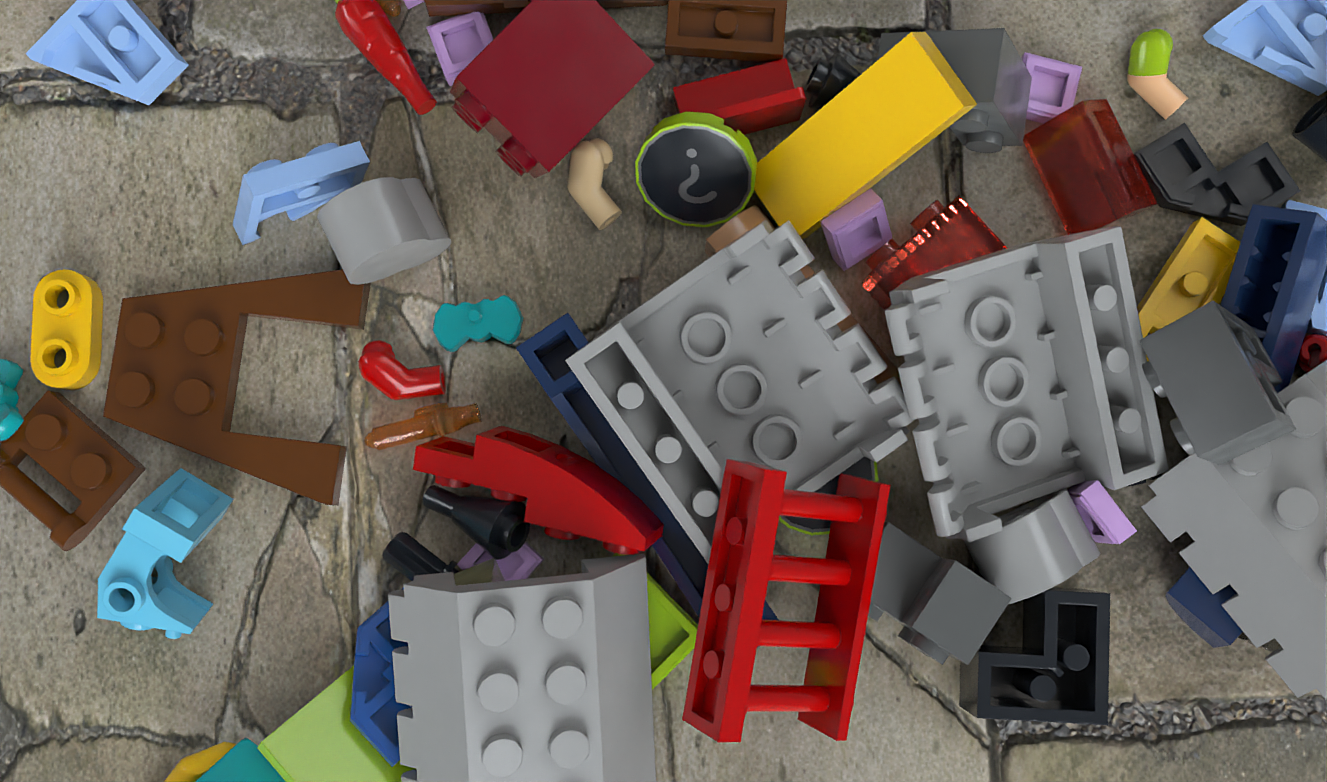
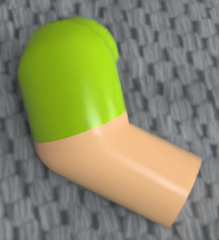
[1127,28,1188,120]

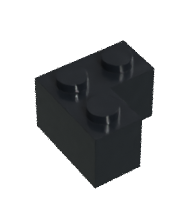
[959,587,1110,726]

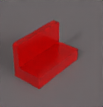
[673,58,806,135]

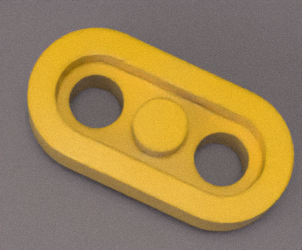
[30,269,103,390]

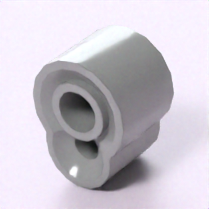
[317,177,451,285]
[963,488,1100,604]

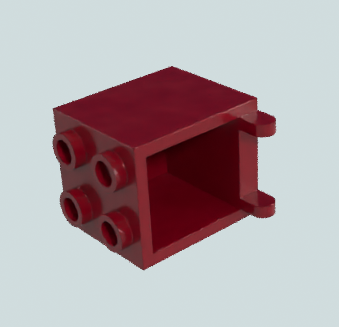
[450,0,655,178]

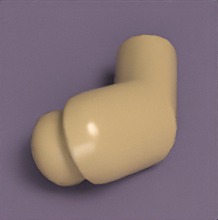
[568,138,622,230]

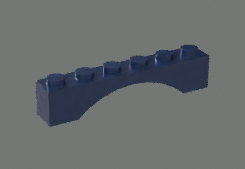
[516,313,779,647]

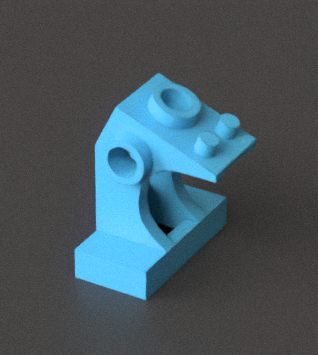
[97,468,234,639]

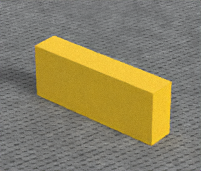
[754,32,977,239]

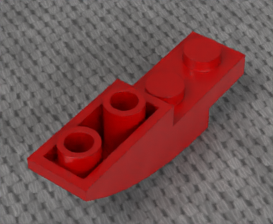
[413,425,664,555]

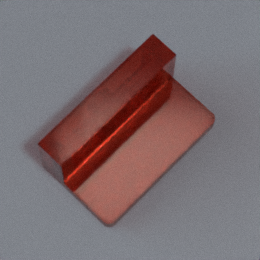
[1023,98,1157,235]

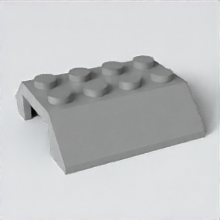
[565,220,915,565]
[884,226,1169,542]
[1141,360,1327,700]
[388,554,656,782]

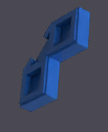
[350,587,412,767]

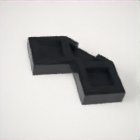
[1128,123,1301,226]

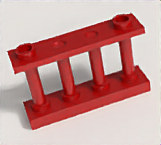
[682,459,891,743]

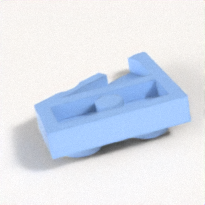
[26,0,189,105]
[1202,0,1327,96]
[233,141,370,245]

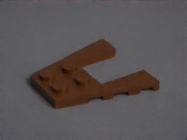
[103,269,371,506]

